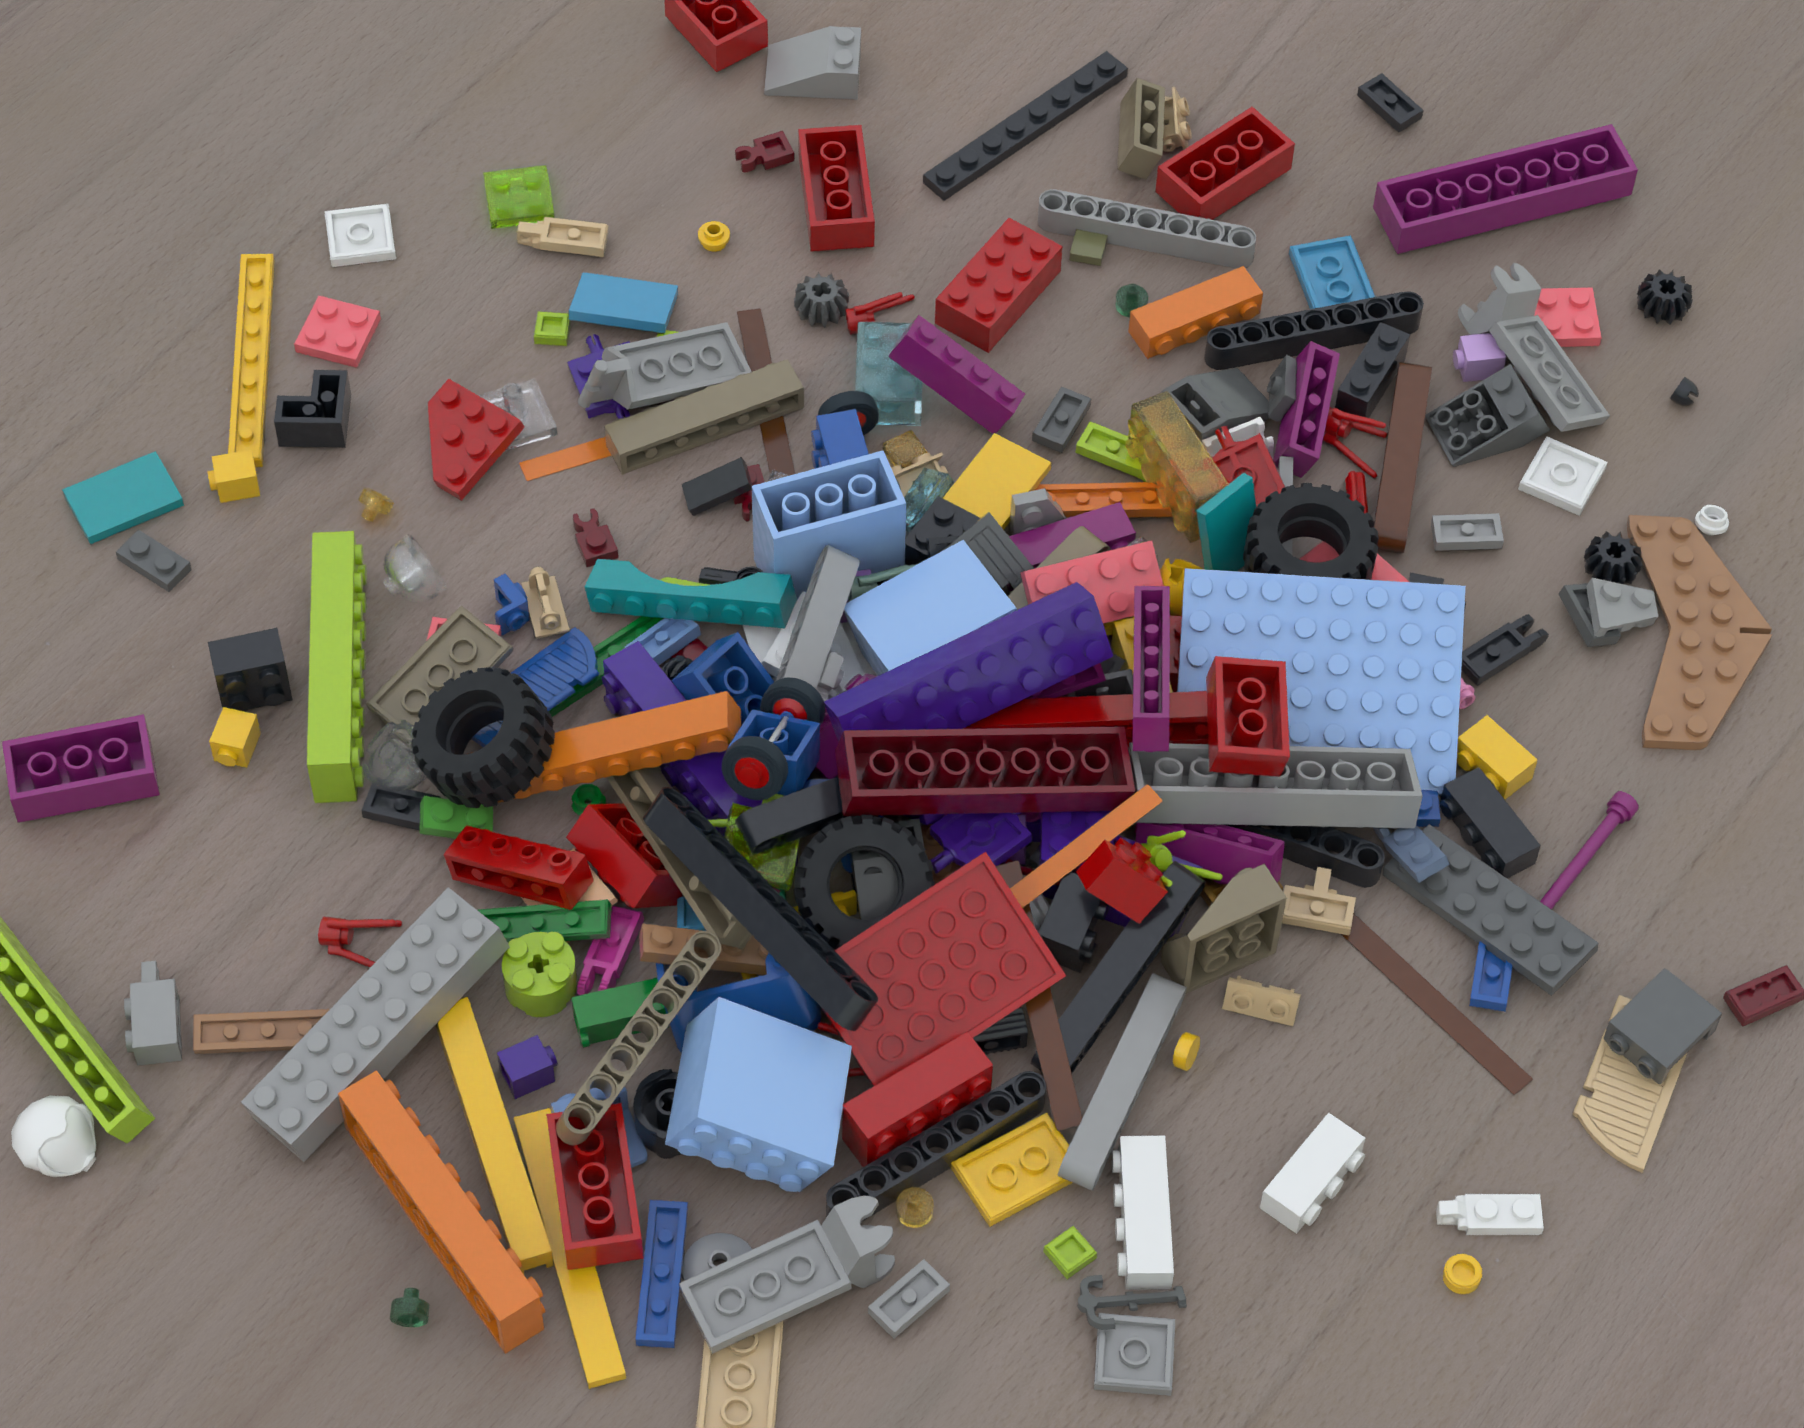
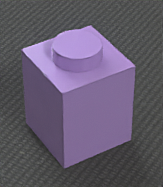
[1453,333,1506,382]

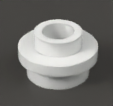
[1694,505,1729,535]

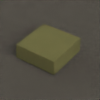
[1069,229,1108,266]

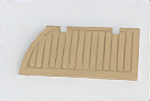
[1573,995,1687,1173]

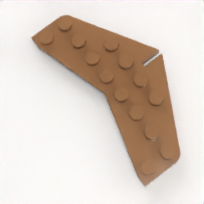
[1627,515,1773,750]

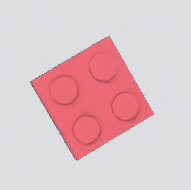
[1534,287,1602,347]
[294,296,381,368]

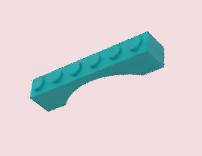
[584,559,797,629]

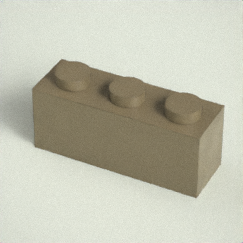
[1117,78,1165,180]

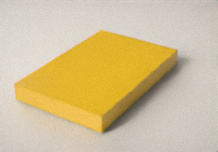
[943,433,1052,530]
[951,1112,1073,1227]

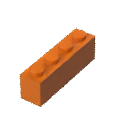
[1128,266,1263,359]

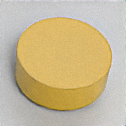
[1173,1032,1200,1071]
[1443,1254,1482,1294]

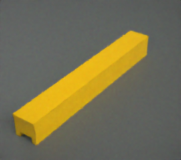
[436,997,554,1274]

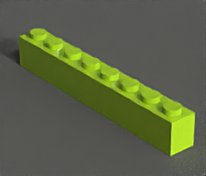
[0,916,155,1144]

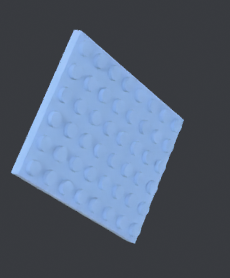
[1177,568,1466,796]

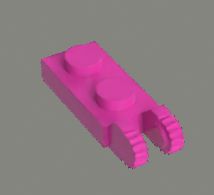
[577,906,644,995]

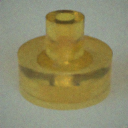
[358,487,394,522]
[896,1187,934,1228]

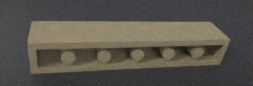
[604,359,805,475]

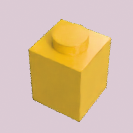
[207,450,260,503]
[209,707,261,768]

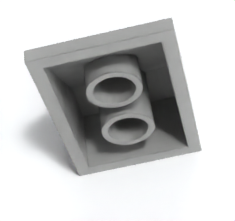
[764,26,861,100]

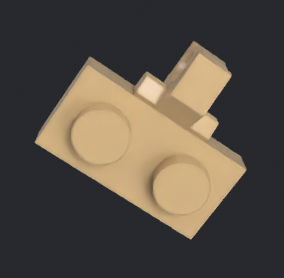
[1282,867,1356,935]

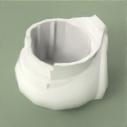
[11,1095,96,1177]

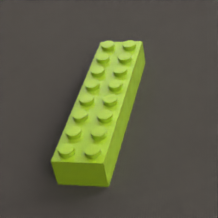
[307,531,367,803]

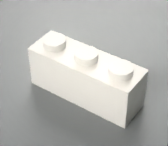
[1260,1113,1365,1234]

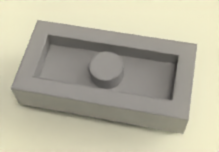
[1431,513,1504,551]
[868,1259,950,1339]

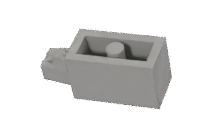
[124,961,182,1066]

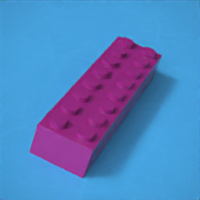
[1373,124,1638,254]

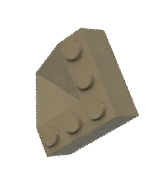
[1161,864,1287,994]

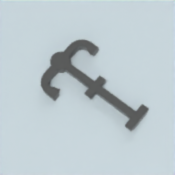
[1077,1275,1187,1330]

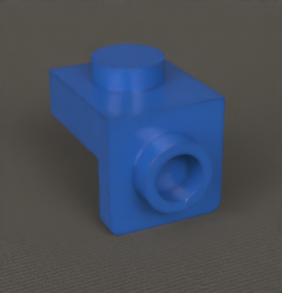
[494,573,530,636]

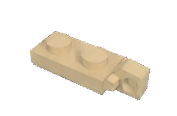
[517,217,609,257]

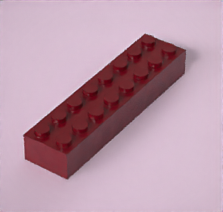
[835,727,1135,816]

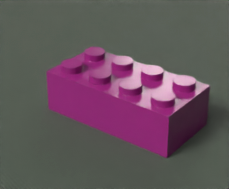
[2,714,160,823]

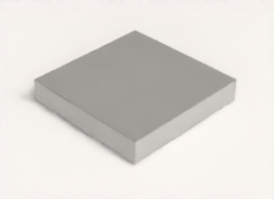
[1094,1313,1175,1396]

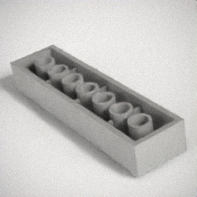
[1128,743,1423,828]
[241,887,510,1162]

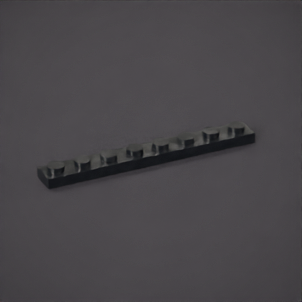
[923,51,1128,201]

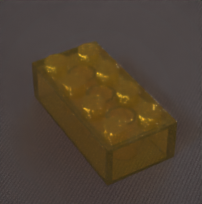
[1126,391,1229,543]

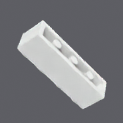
[1112,1136,1174,1290]

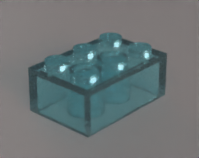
[855,322,922,426]

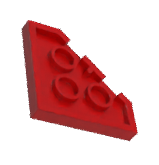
[428,379,525,501]

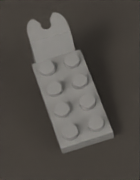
[1458,263,1610,432]
[679,1196,895,1354]

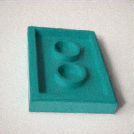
[62,451,184,544]
[1196,473,1256,572]

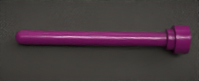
[1540,791,1639,910]

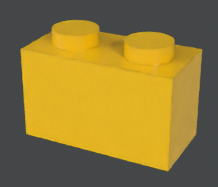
[1457,715,1538,800]

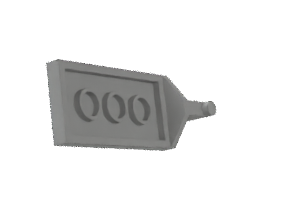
[578,322,752,410]

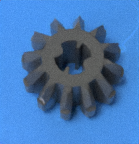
[794,272,849,328]

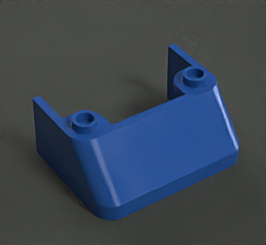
[656,953,821,1054]

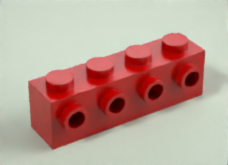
[443,825,594,910]

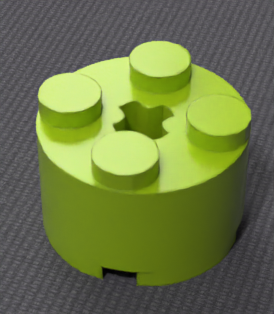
[502,932,578,1017]

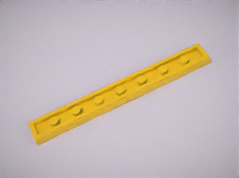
[228,254,274,467]
[514,1108,626,1389]

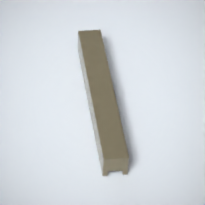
[606,767,752,950]

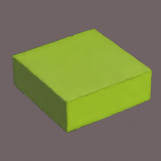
[534,311,571,346]
[1043,1225,1097,1279]

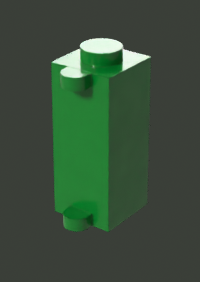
[571,978,669,1048]

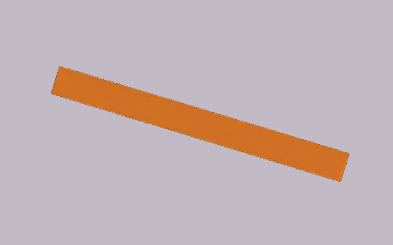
[519,437,612,481]
[1010,784,1163,908]

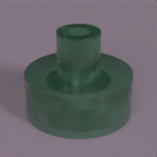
[1115,283,1148,317]
[390,1288,430,1327]

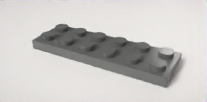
[1383,824,1599,996]

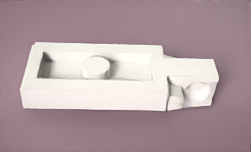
[1436,1194,1544,1235]

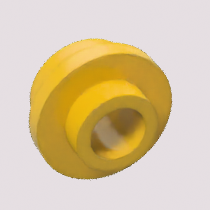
[698,221,730,252]

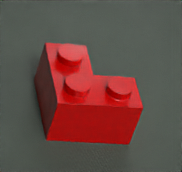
[1076,837,1168,924]

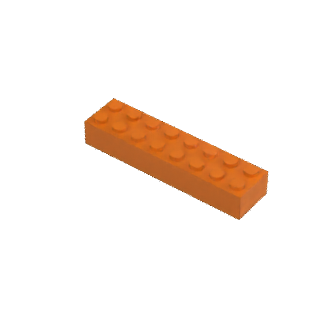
[338,1070,546,1354]

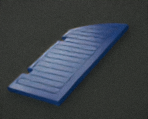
[471,627,599,747]

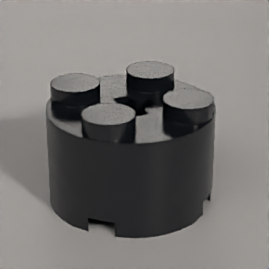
[633,1069,683,1159]

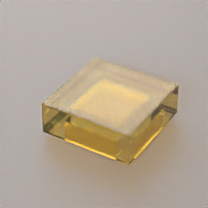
[883,430,928,469]

